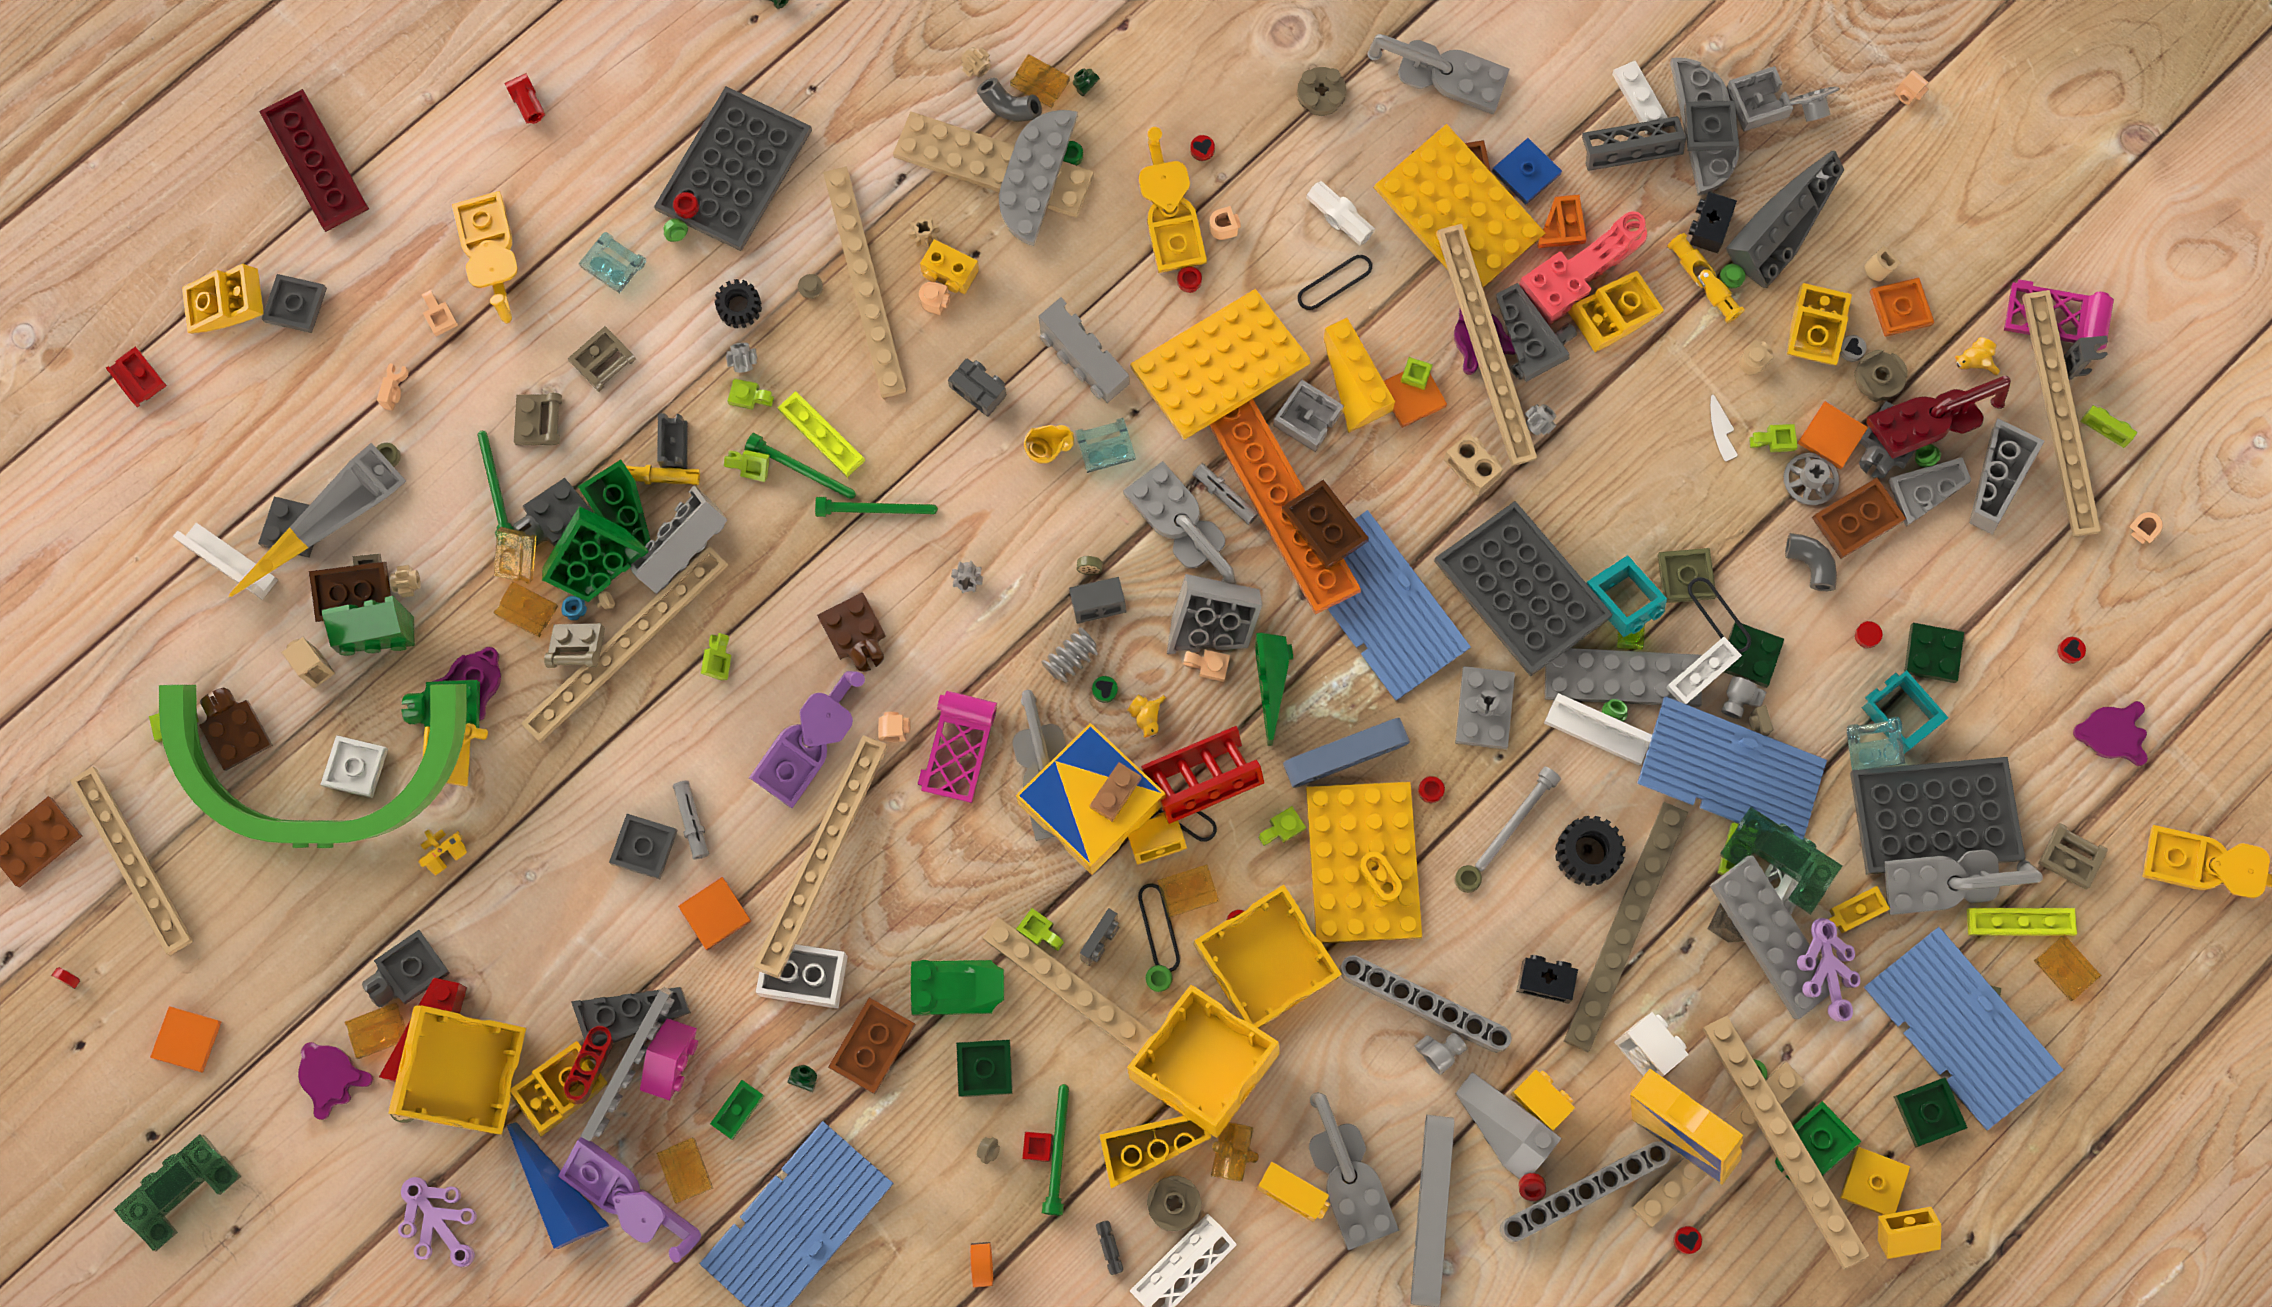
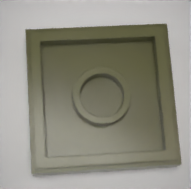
[1658,548,1717,603]

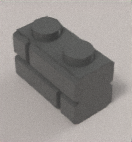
[948,358,1007,417]

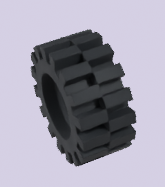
[714,279,762,328]

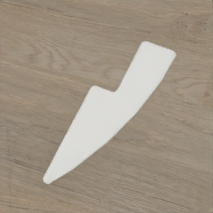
[1710,395,1738,461]

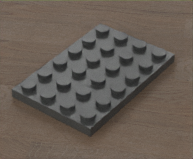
[654,86,812,251]
[1434,501,1613,677]
[1850,757,2025,875]

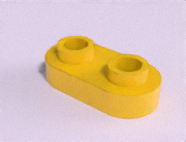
[1360,851,1402,901]

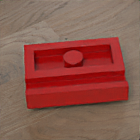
[106,346,167,408]

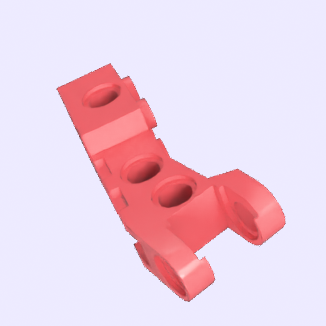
[1519,211,1647,326]

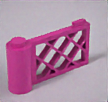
[2004,279,2114,350]
[918,691,997,803]

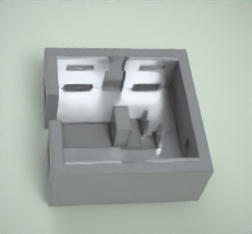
[1726,66,1793,131]
[1273,379,1344,452]

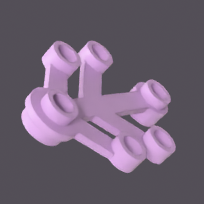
[1797,918,1860,1022]
[398,1177,477,1267]

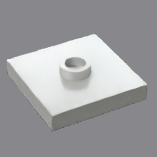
[320,735,388,799]

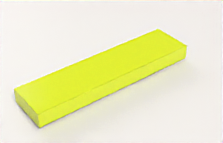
[777,391,865,477]
[1966,908,2077,936]

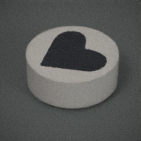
[1840,335,1866,362]

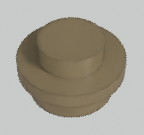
[798,274,823,299]
[977,1137,1000,1164]

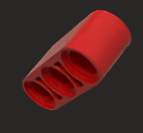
[564,1026,613,1104]

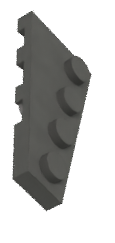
[1496,283,1570,382]
[571,987,691,1046]

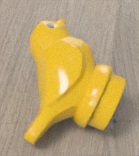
[1955,337,2000,375]
[1127,694,1166,738]

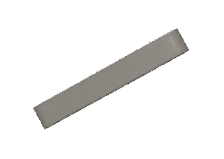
[1340,955,1512,1053]
[1411,1115,1454,1307]
[1500,1141,1671,1242]

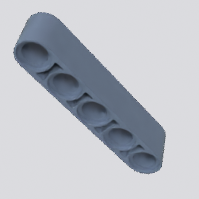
[1283,718,1410,788]

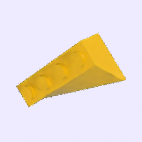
[1323,317,1395,433]
[1099,1116,1211,1189]

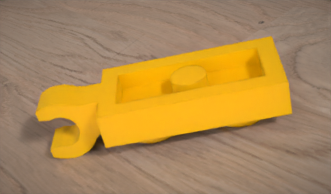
[1828,886,1890,933]

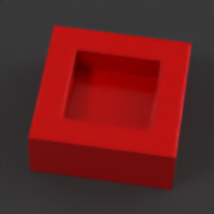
[1022,1132,1052,1162]

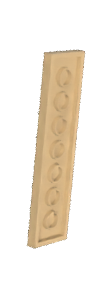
[893,111,1094,218]

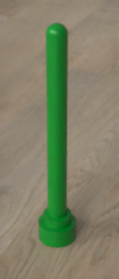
[477,430,517,544]
[744,433,856,499]
[815,497,938,517]
[1041,1084,1069,1216]

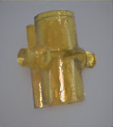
[1211,1122,1259,1182]

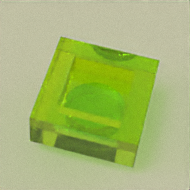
[1617,625,1645,650]

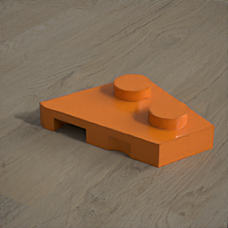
[1538,194,1587,248]

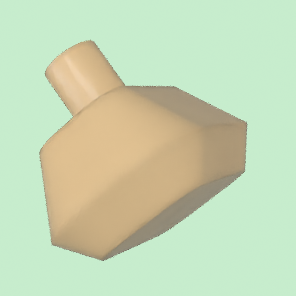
[596,591,615,610]

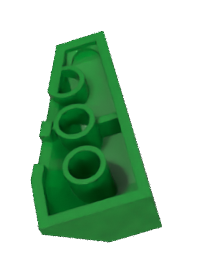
[577,459,651,547]
[1254,633,1293,746]

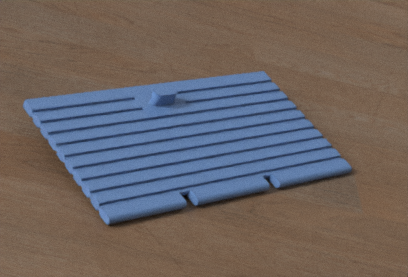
[1328,510,1471,701]
[1637,697,1827,847]
[1864,927,2063,1130]
[699,1121,894,1307]

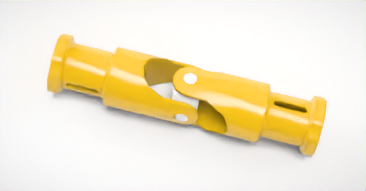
[1667,232,1745,324]

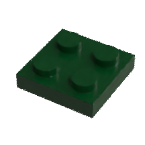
[1724,622,1784,688]
[1904,622,1964,683]
[956,1040,1013,1097]
[1893,1077,1968,1148]

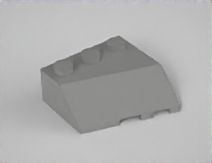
[1167,574,1262,654]

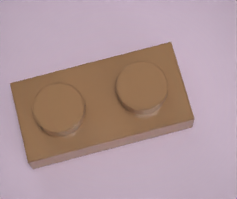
[1090,762,1141,822]

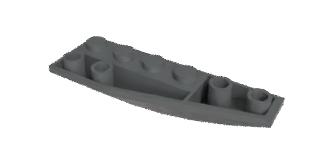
[1726,151,1844,288]

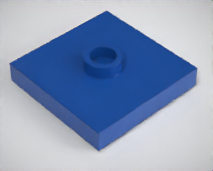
[1492,138,1562,205]

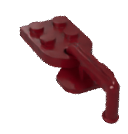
[1866,376,2011,459]

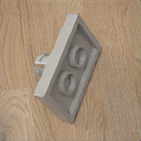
[1455,666,1515,750]

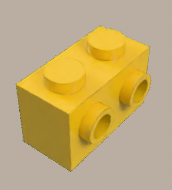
[920,239,979,294]
[1128,812,1187,865]
[1510,1069,1575,1131]
[1878,1207,1942,1259]

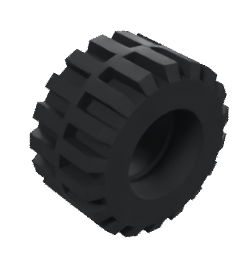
[1555,816,1626,886]

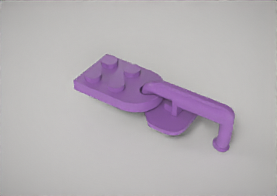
[749,671,865,808]
[558,1137,701,1263]

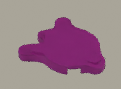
[1454,308,1516,375]
[432,647,501,721]
[2073,701,2148,766]
[298,1042,373,1120]

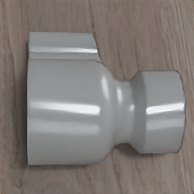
[1721,676,1767,719]
[1414,1032,1467,1075]

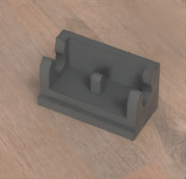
[2064,336,2108,380]
[657,413,688,469]
[1069,577,1126,624]

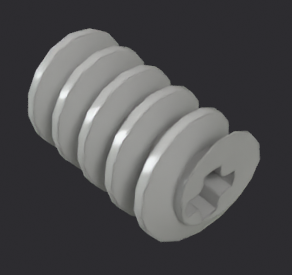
[1041,627,1098,683]

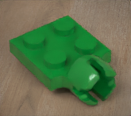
[401,680,480,728]
[1775,1101,1861,1181]

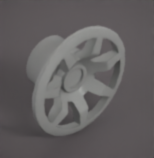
[1790,86,1840,122]
[1783,453,1839,505]

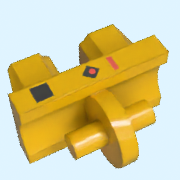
[418,829,468,876]

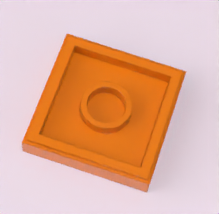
[1870,277,1935,337]
[1384,371,1447,428]
[1797,401,1868,470]
[678,877,751,950]
[150,1006,222,1073]

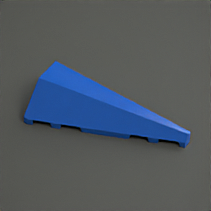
[507,1122,609,1249]

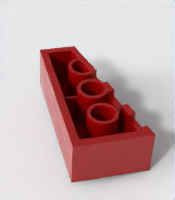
[379,978,467,1082]

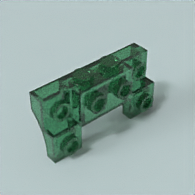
[1720,807,1843,915]
[113,1134,242,1251]

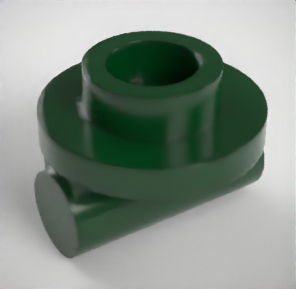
[1073,68,1100,96]
[787,1065,817,1092]

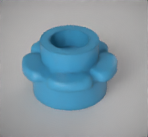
[561,596,587,621]

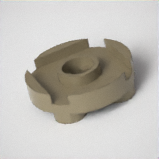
[1297,67,1346,116]
[1854,350,1908,402]
[1147,1176,1202,1231]

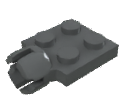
[1859,401,1915,479]
[513,478,593,549]
[362,930,450,1007]

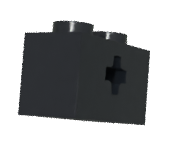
[1688,191,1737,254]
[1516,955,1578,1004]

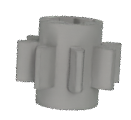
[726,343,757,373]
[1525,404,1556,435]
[951,561,983,593]

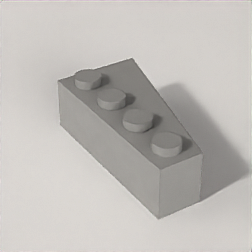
[1039,297,1130,403]
[1969,418,2044,535]
[630,485,727,594]

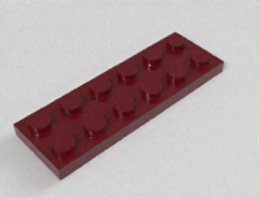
[259,89,369,232]

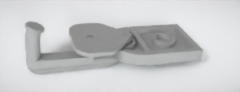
[1368,34,1510,115]
[1123,461,1236,584]
[1013,690,1066,841]
[1885,850,2043,915]
[1309,1092,1399,1250]

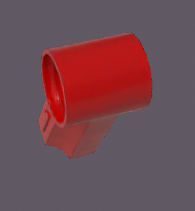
[504,73,545,124]

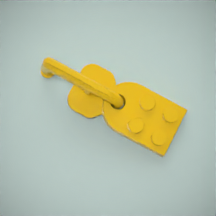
[1138,127,1207,273]
[452,191,518,324]
[2142,825,2272,898]

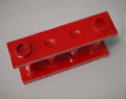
[1141,726,1265,824]

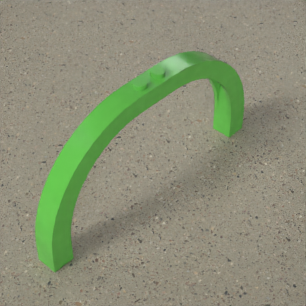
[159,684,467,848]

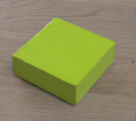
[1401,357,1433,390]

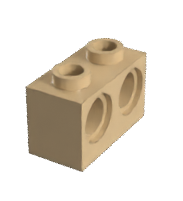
[1444,433,1503,496]
[281,637,336,689]

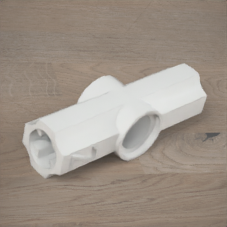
[1306,181,1375,246]

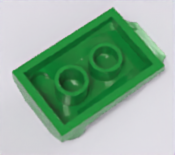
[911,960,1004,1016]

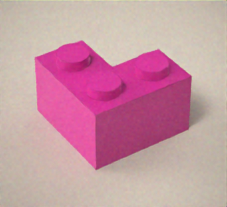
[640,1018,698,1101]

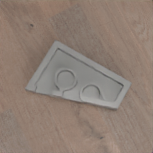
[1888,457,1971,527]

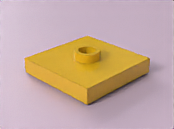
[1840,1146,1910,1215]

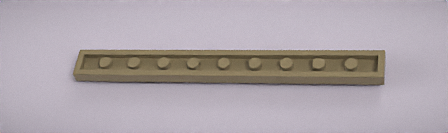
[1564,802,1688,1052]

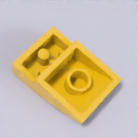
[182,264,264,334]
[1568,271,1664,352]
[1787,283,1852,366]
[510,1041,608,1137]

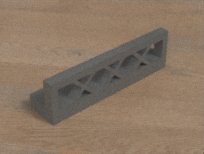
[1582,116,1686,171]

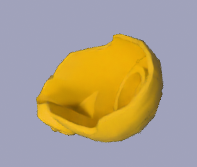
[1024,425,1074,464]

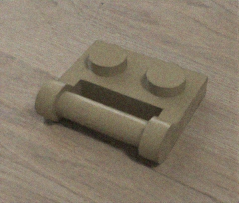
[568,326,636,392]
[514,393,562,445]
[544,623,605,668]
[2038,823,2108,889]

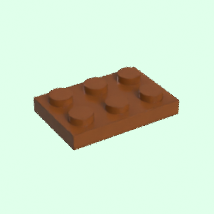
[1812,478,1906,559]
[0,796,83,888]
[828,997,916,1094]

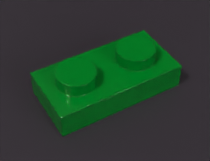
[710,1080,764,1140]

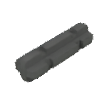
[1096,1221,1123,1275]

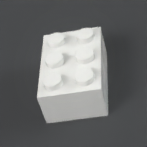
[756,944,848,1009]
[1614,1012,1689,1077]

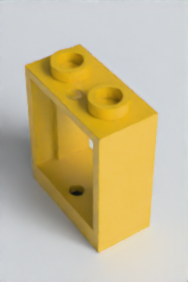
[1256,1162,1330,1222]

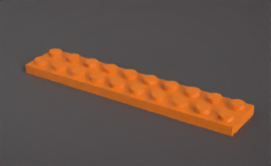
[1209,399,1361,615]

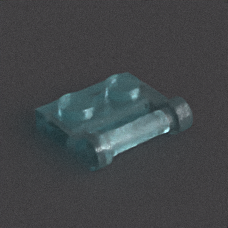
[579,232,646,294]
[1075,418,1136,473]
[1847,717,1905,770]

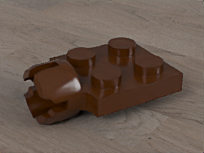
[817,592,886,672]
[199,687,273,771]

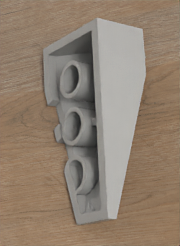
[1455,1072,1562,1179]

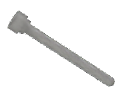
[1475,766,1561,872]

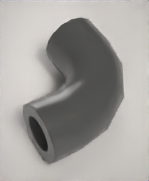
[977,78,1042,122]
[1785,533,1837,591]

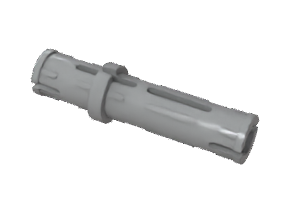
[1192,463,1258,525]
[673,780,709,860]

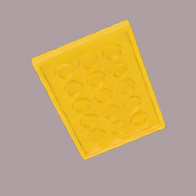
[1373,124,1545,288]
[1130,289,1311,440]
[1306,782,1422,943]

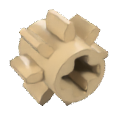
[961,47,991,77]
[909,216,940,248]
[390,565,421,598]

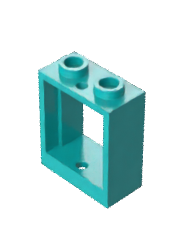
[1587,555,1667,637]
[1861,670,1949,755]

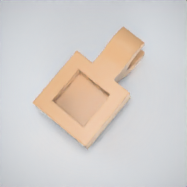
[422,290,458,337]
[377,364,409,411]
[1183,650,1230,682]

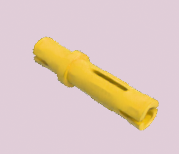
[625,465,700,485]

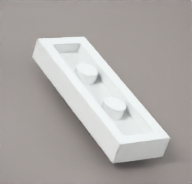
[1612,61,1668,134]
[1666,637,1742,704]

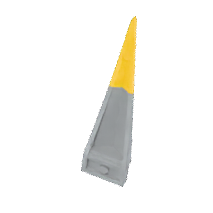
[229,443,406,597]

